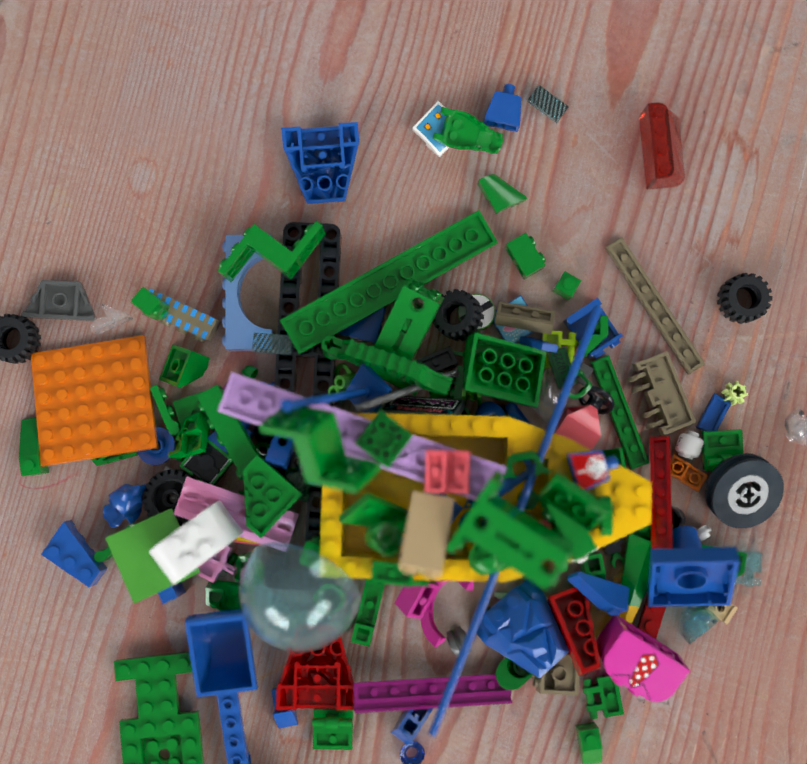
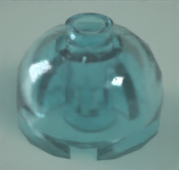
[679,606,720,645]

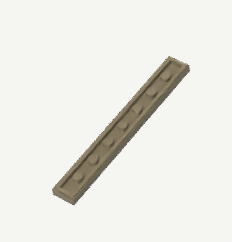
[605,237,705,375]

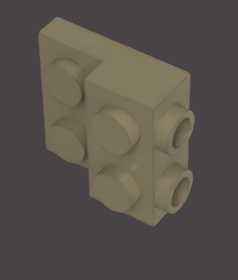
[532,653,579,696]

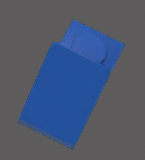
[271,688,298,729]

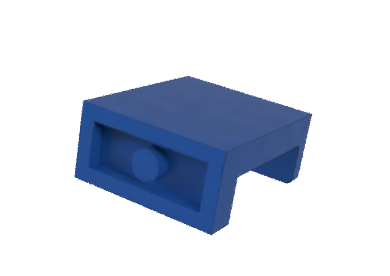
[563,298,623,359]

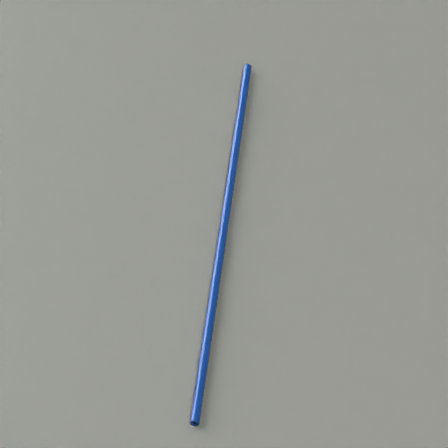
[428,306,602,737]

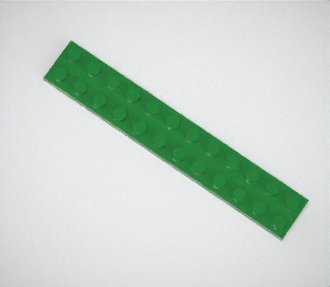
[280,210,498,355]

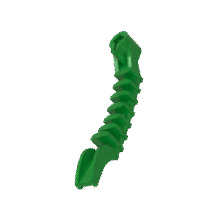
[321,336,453,396]

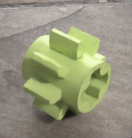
[721,381,748,406]

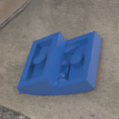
[337,307,386,343]

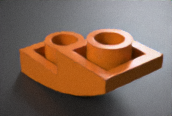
[671,455,708,492]

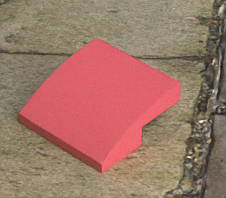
[425,450,471,494]

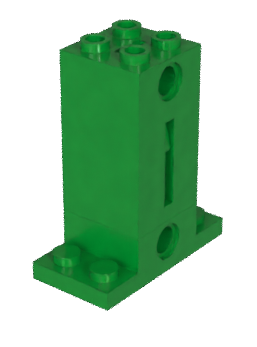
[349,279,444,396]
[446,470,573,590]

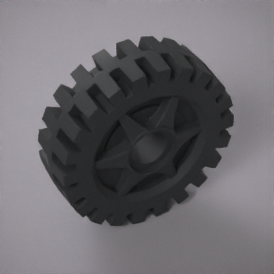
[142,469,196,526]

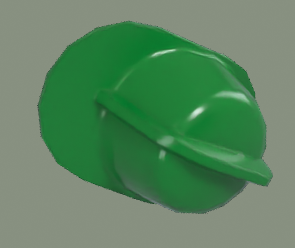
[468,544,510,575]
[496,657,533,691]

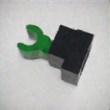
[603,537,625,568]

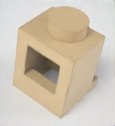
[702,604,738,624]

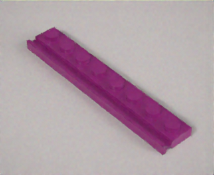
[353,674,512,713]

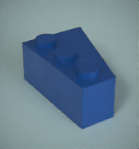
[41,520,107,587]

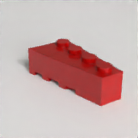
[547,587,601,676]

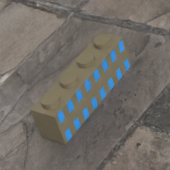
[142,288,221,343]

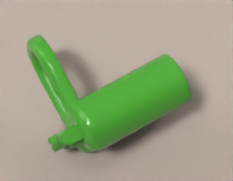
[328,364,356,394]

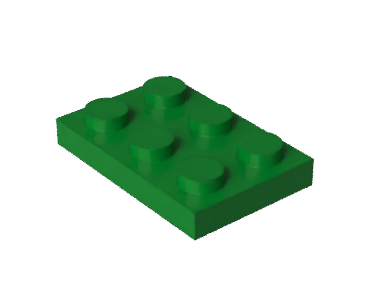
[535,473,611,532]

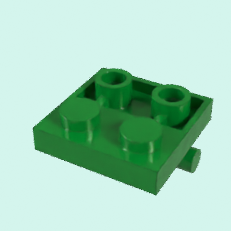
[701,429,743,471]
[312,709,353,750]

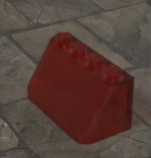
[639,103,685,190]

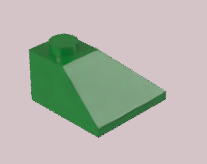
[159,344,210,388]

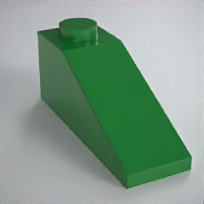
[19,417,49,477]

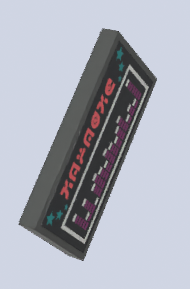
[379,396,466,415]

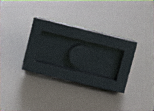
[415,346,458,373]

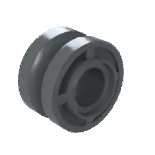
[446,626,472,657]

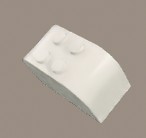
[149,501,243,585]

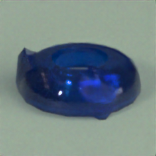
[400,741,425,764]

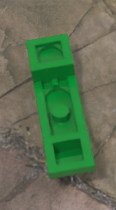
[351,578,385,647]

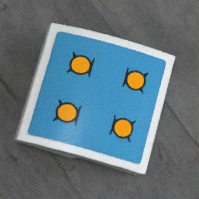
[412,101,449,157]

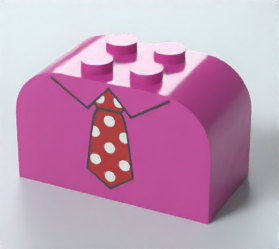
[596,616,690,702]

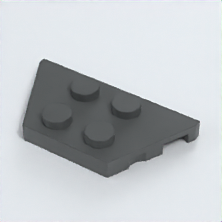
[21,280,97,322]

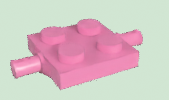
[197,545,237,583]

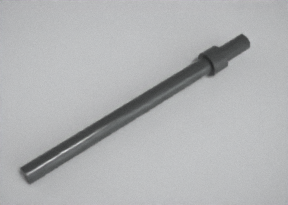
[353,369,459,413]

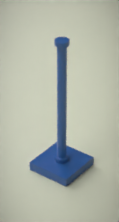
[281,364,392,413]

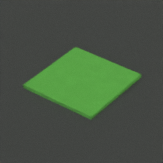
[105,508,200,604]

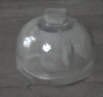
[784,407,807,446]

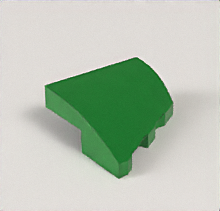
[478,174,527,214]
[168,412,209,458]
[205,580,248,611]

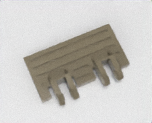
[627,351,696,436]

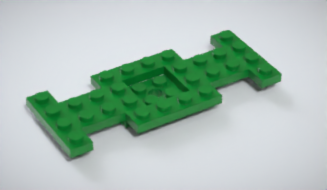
[114,651,204,764]

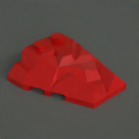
[276,627,354,710]

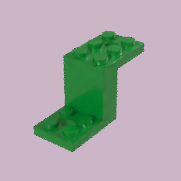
[218,221,326,282]
[259,406,382,494]

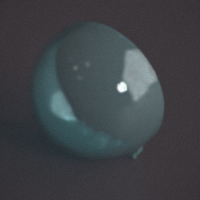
[239,543,361,652]

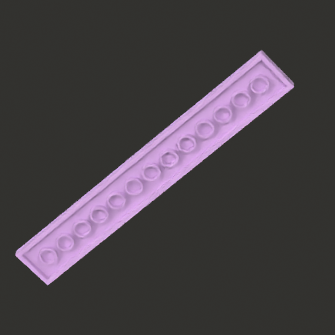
[218,372,507,501]

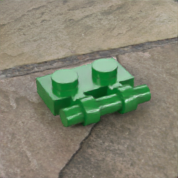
[582,674,624,719]

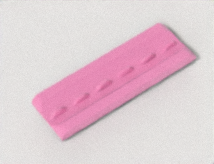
[174,476,299,551]

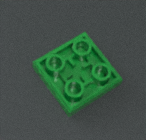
[355,410,413,468]

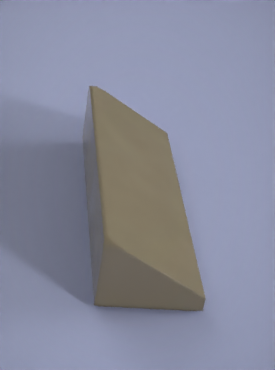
[495,301,555,334]

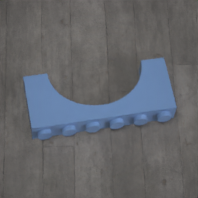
[222,235,274,351]

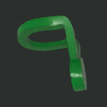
[568,368,592,399]

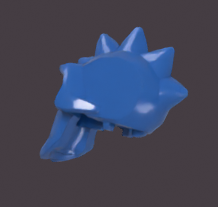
[103,484,146,528]

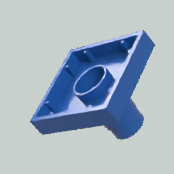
[647,526,739,607]

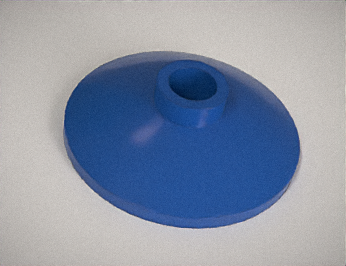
[137,427,175,465]

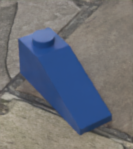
[567,571,629,616]
[391,708,433,744]

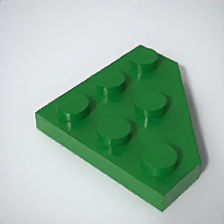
[243,454,302,538]

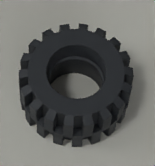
[717,273,773,324]
[433,289,484,341]
[0,314,41,364]

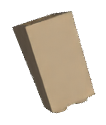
[399,491,454,579]

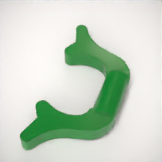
[502,451,552,481]

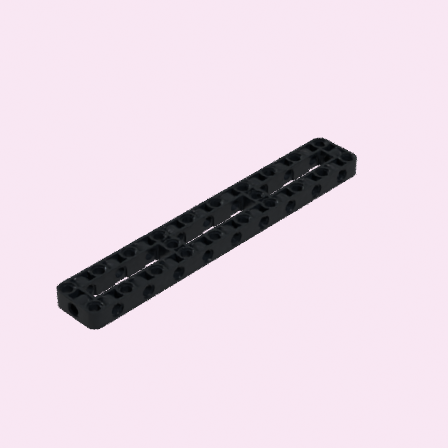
[264,222,342,591]

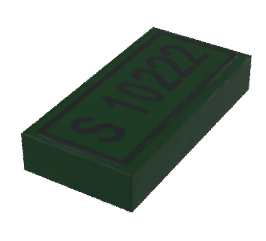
[546,347,578,390]

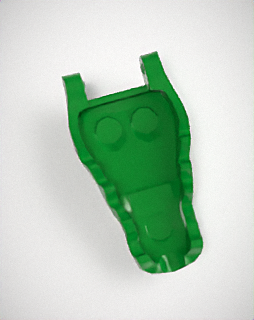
[432,107,503,154]

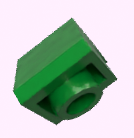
[578,316,608,357]

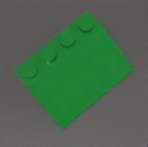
[464,333,547,408]

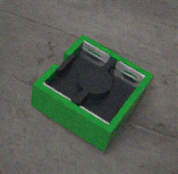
[179,439,234,485]

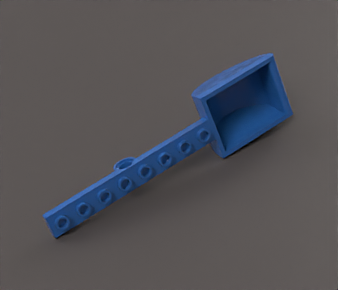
[185,608,258,764]

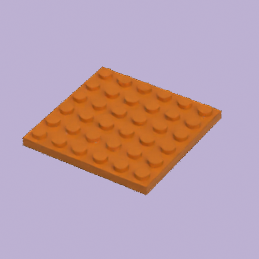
[31,335,158,467]

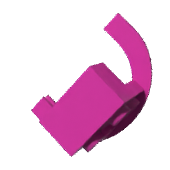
[395,580,473,647]

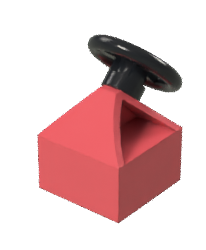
[554,386,615,450]

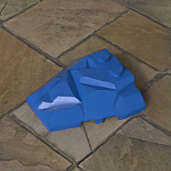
[281,122,359,204]
[476,579,569,678]

